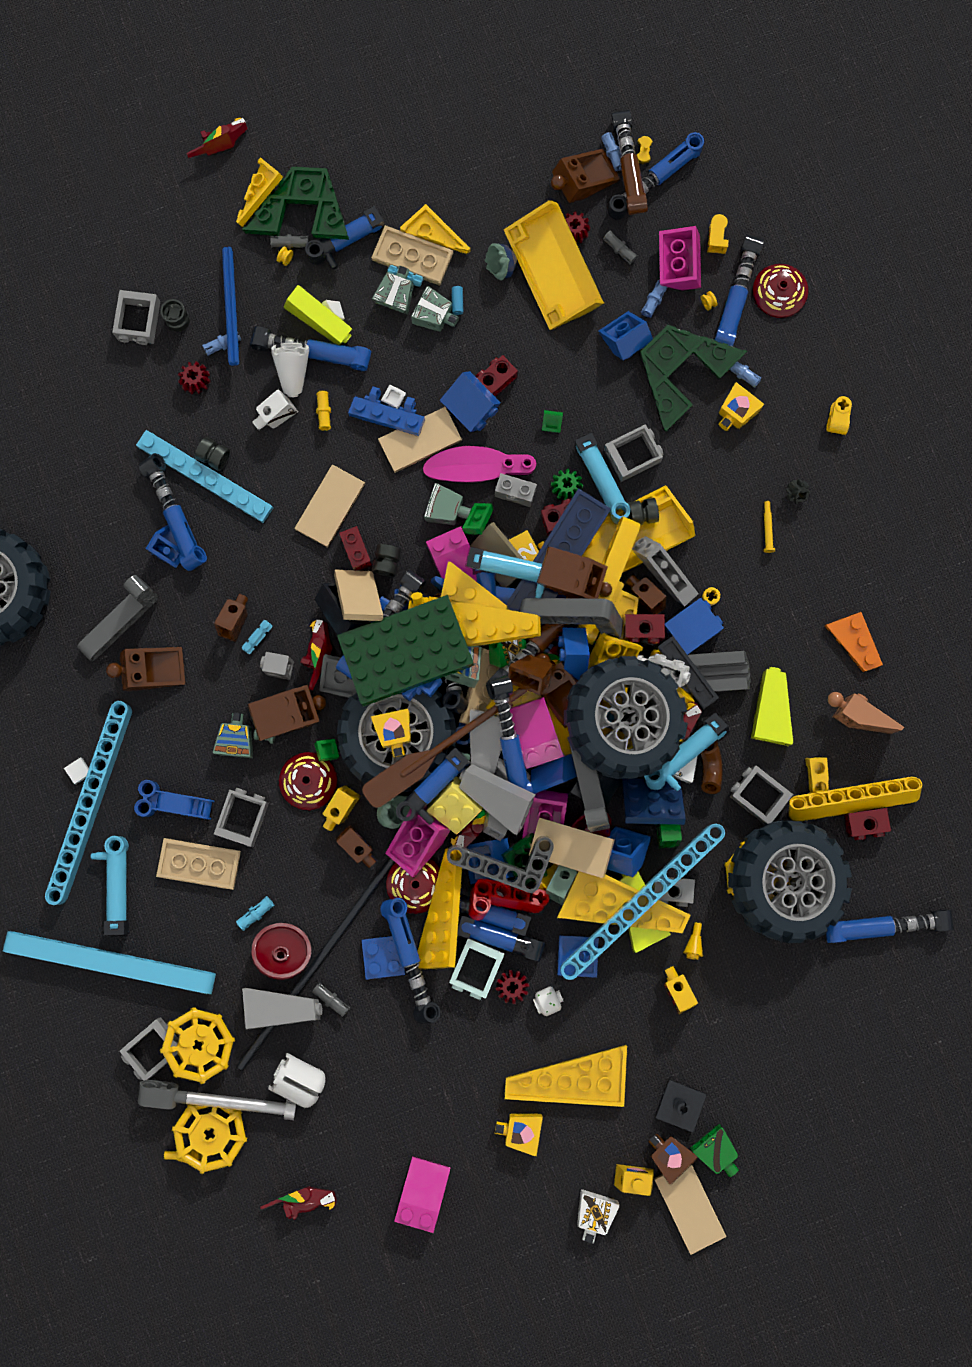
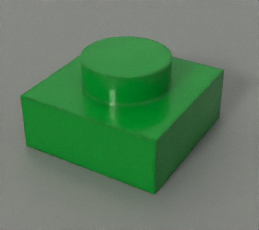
[542,410,563,433]
[315,739,339,762]

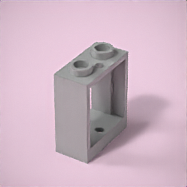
[112,290,160,345]
[604,424,664,482]
[729,766,793,824]
[214,788,269,847]
[120,1017,179,1081]

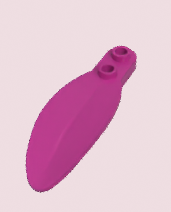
[423,446,536,482]

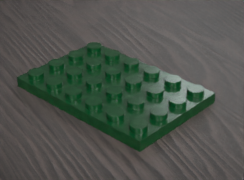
[337,595,475,707]

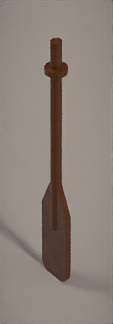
[362,687,527,808]

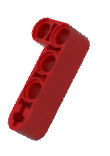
[468,879,549,921]

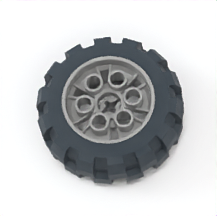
[0,529,51,646]
[564,656,688,779]
[337,690,456,793]
[728,821,852,943]

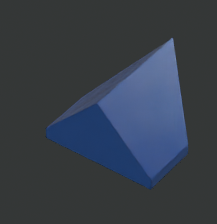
[146,525,181,568]

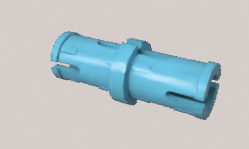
[236,896,275,931]

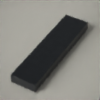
[657,636,719,710]

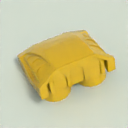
[590,633,643,668]

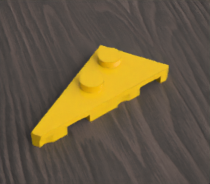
[236,158,283,227]
[400,204,470,254]
[441,562,508,610]

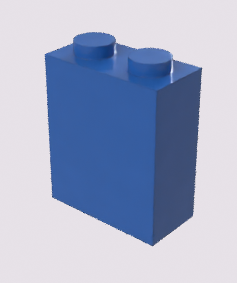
[440,371,501,432]
[665,598,724,655]

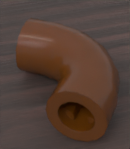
[700,741,722,794]

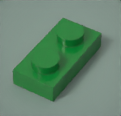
[462,503,494,535]

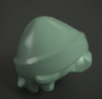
[377,794,411,829]

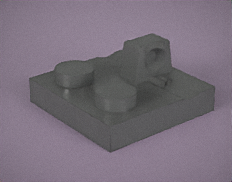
[319,654,357,697]

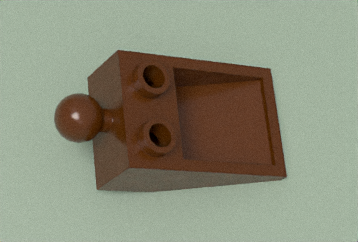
[551,149,620,203]
[537,546,612,599]
[106,647,185,691]
[536,653,578,728]
[247,685,326,741]

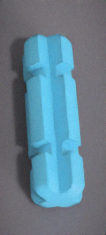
[388,265,423,287]
[242,620,272,654]

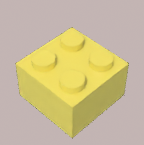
[427,776,483,835]

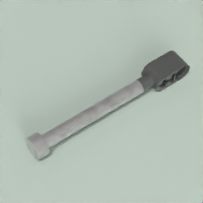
[138,1080,296,1120]

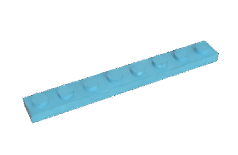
[136,430,273,523]

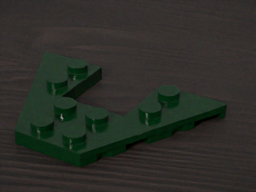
[242,167,349,240]
[640,325,747,432]

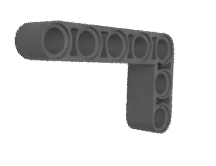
[77,575,159,661]
[520,598,623,639]
[569,743,610,833]
[447,835,554,893]

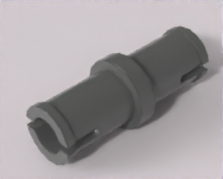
[603,230,638,265]
[271,234,308,250]
[312,983,350,1017]

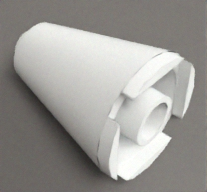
[271,343,309,397]

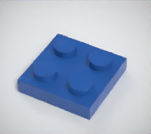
[362,936,405,979]

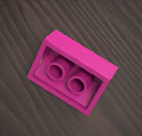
[659,226,701,290]

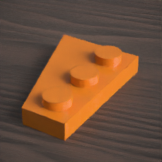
[825,612,883,672]

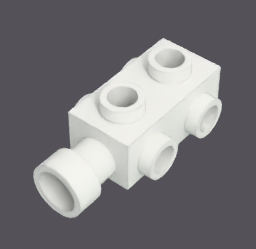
[637,654,690,689]

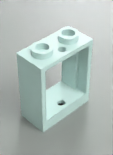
[449,938,504,1000]

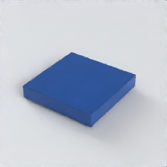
[557,935,599,977]

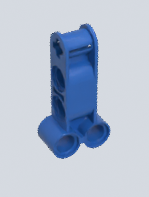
[134,780,215,820]

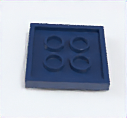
[622,778,686,825]

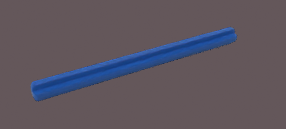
[222,247,239,366]

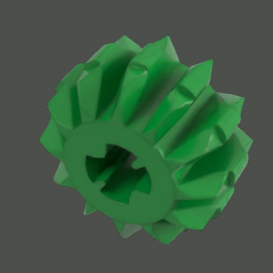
[551,469,583,500]

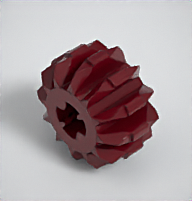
[565,211,590,243]
[178,362,210,394]
[496,970,529,1004]

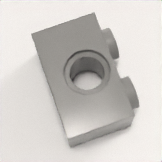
[495,473,537,507]
[260,652,294,680]
[652,877,695,907]

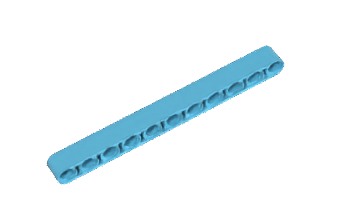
[45,701,132,905]
[560,824,725,980]
[3,931,216,994]

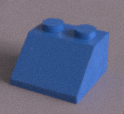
[598,311,653,360]
[558,628,590,681]
[530,753,577,794]
[607,827,650,877]
[467,838,514,884]

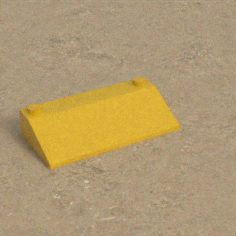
[504,200,604,330]
[582,485,695,573]

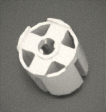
[268,1053,325,1108]

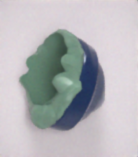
[485,243,517,280]

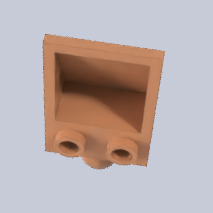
[828,692,904,734]

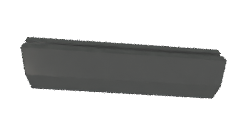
[647,651,751,694]

